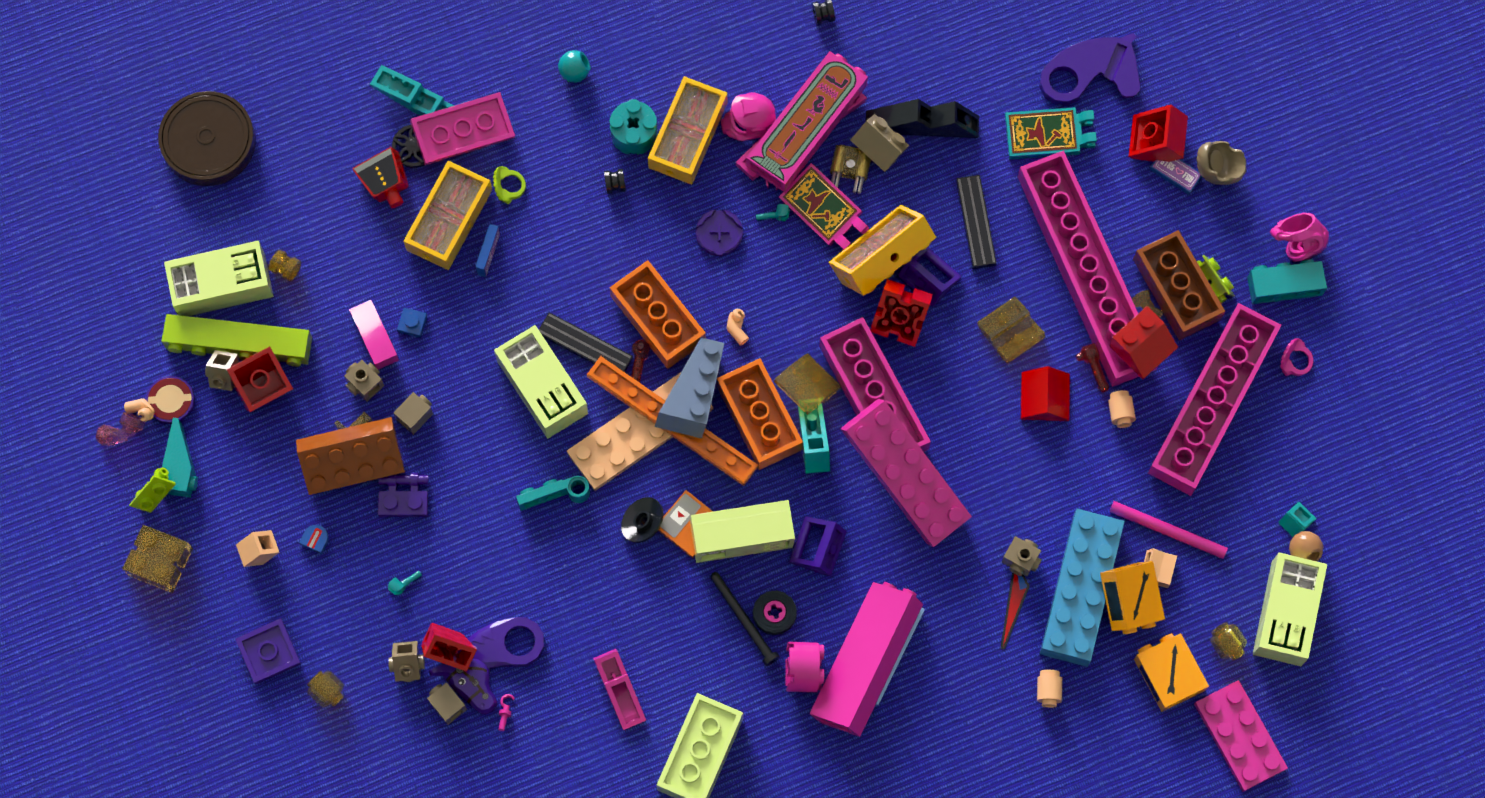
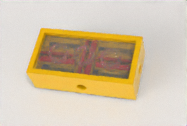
[648,76,728,185]
[403,161,492,270]
[829,205,937,296]

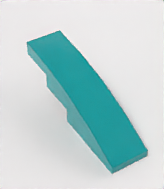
[370,65,454,116]

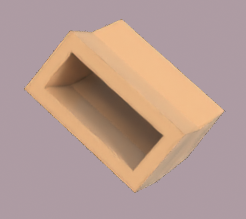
[1144,548,1177,588]

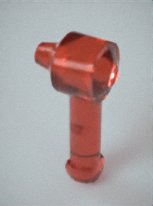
[631,340,650,383]
[1076,343,1109,392]

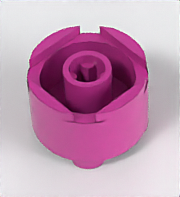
[785,642,824,693]

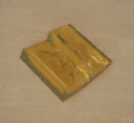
[977,297,1045,364]
[774,353,841,415]

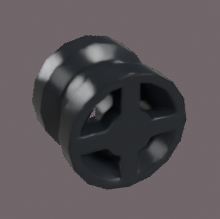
[812,0,835,25]
[604,168,626,194]

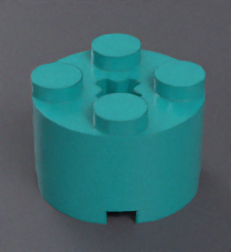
[609,99,657,155]

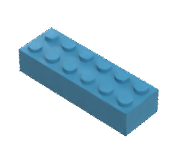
[1040,509,1124,667]

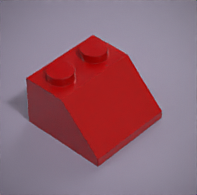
[1128,105,1188,162]
[1109,306,1178,380]
[226,346,293,412]

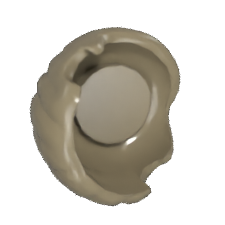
[1197,141,1247,185]

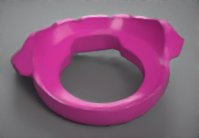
[1281,338,1313,376]

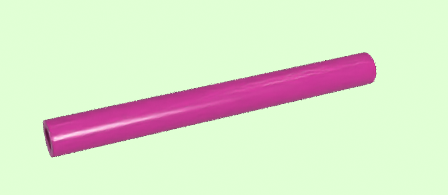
[1109,501,1228,559]

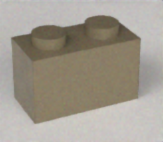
[850,114,910,172]

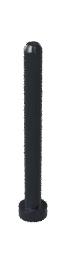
[710,572,780,667]

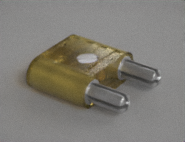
[830,145,871,194]

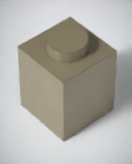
[394,392,433,435]
[427,682,467,725]

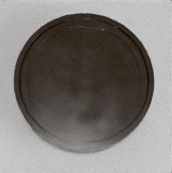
[158,91,256,186]

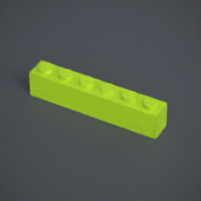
[161,314,312,367]

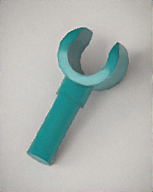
[756,204,790,221]
[388,571,422,595]

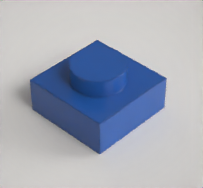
[397,308,428,338]

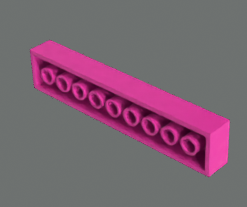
[1018,151,1157,387]

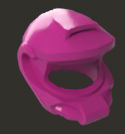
[721,92,776,141]
[1270,213,1329,262]

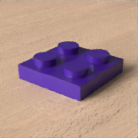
[235,618,301,685]

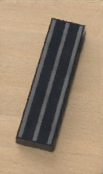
[956,175,997,269]
[539,312,633,372]

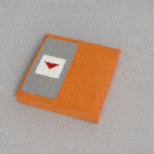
[658,490,713,558]

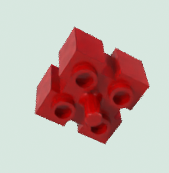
[870,279,933,347]

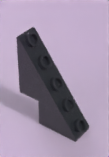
[866,99,979,138]

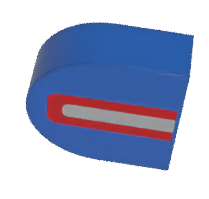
[299,525,329,554]

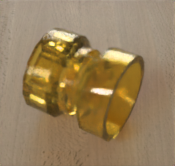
[268,249,302,281]

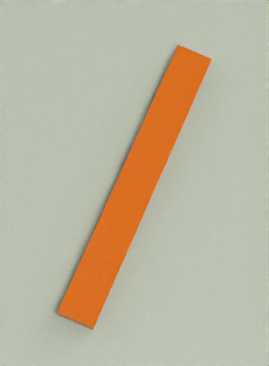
[587,356,758,486]

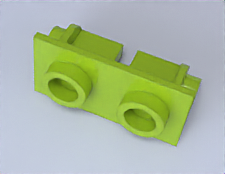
[1197,255,1235,303]
[129,467,176,513]

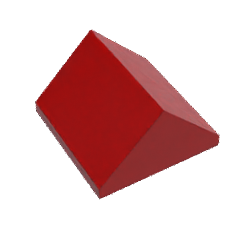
[1021,366,1070,421]

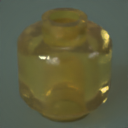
[1210,622,1247,660]
[307,670,344,707]

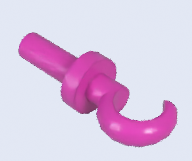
[498,694,515,731]

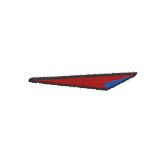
[1001,573,1029,649]

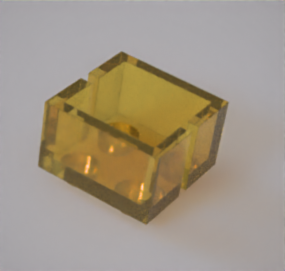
[122,525,193,593]

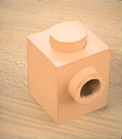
[236,530,279,567]

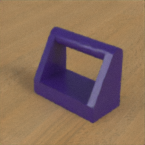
[898,247,962,306]
[789,517,847,576]

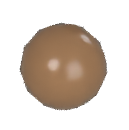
[1289,531,1324,562]

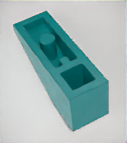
[797,399,830,474]
[162,417,198,498]

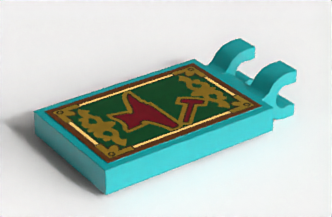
[1005,107,1097,160]

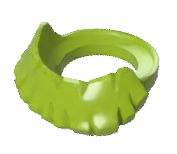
[493,166,526,204]

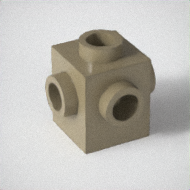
[205,350,239,391]
[344,360,384,402]
[1002,536,1042,576]
[389,641,425,682]

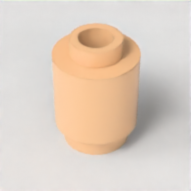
[1108,390,1136,428]
[1037,670,1062,708]

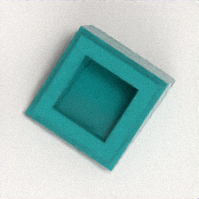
[1279,502,1316,537]

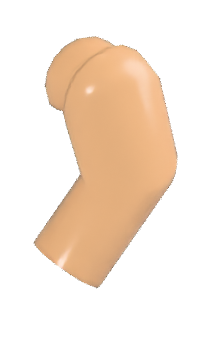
[726,309,749,346]
[124,399,154,422]

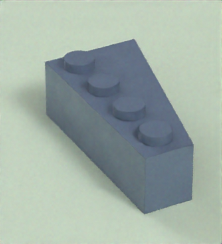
[654,337,724,439]

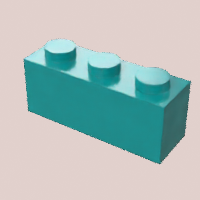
[1247,259,1327,304]

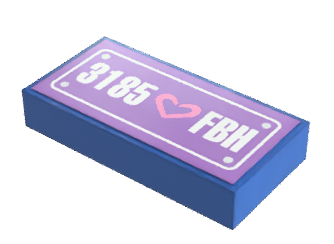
[1150,159,1202,195]
[475,224,500,277]

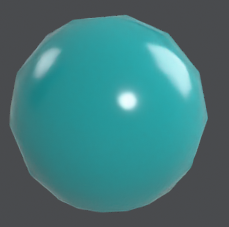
[558,50,591,83]

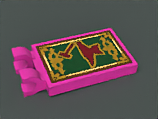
[779,163,870,249]

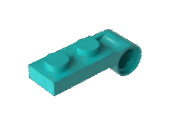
[516,476,590,511]

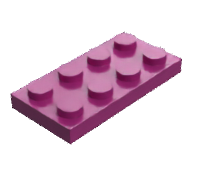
[410,92,515,165]
[1194,680,1288,792]

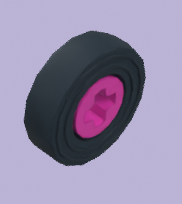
[753,590,797,635]

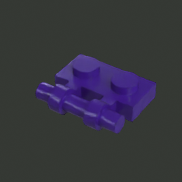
[378,473,429,517]

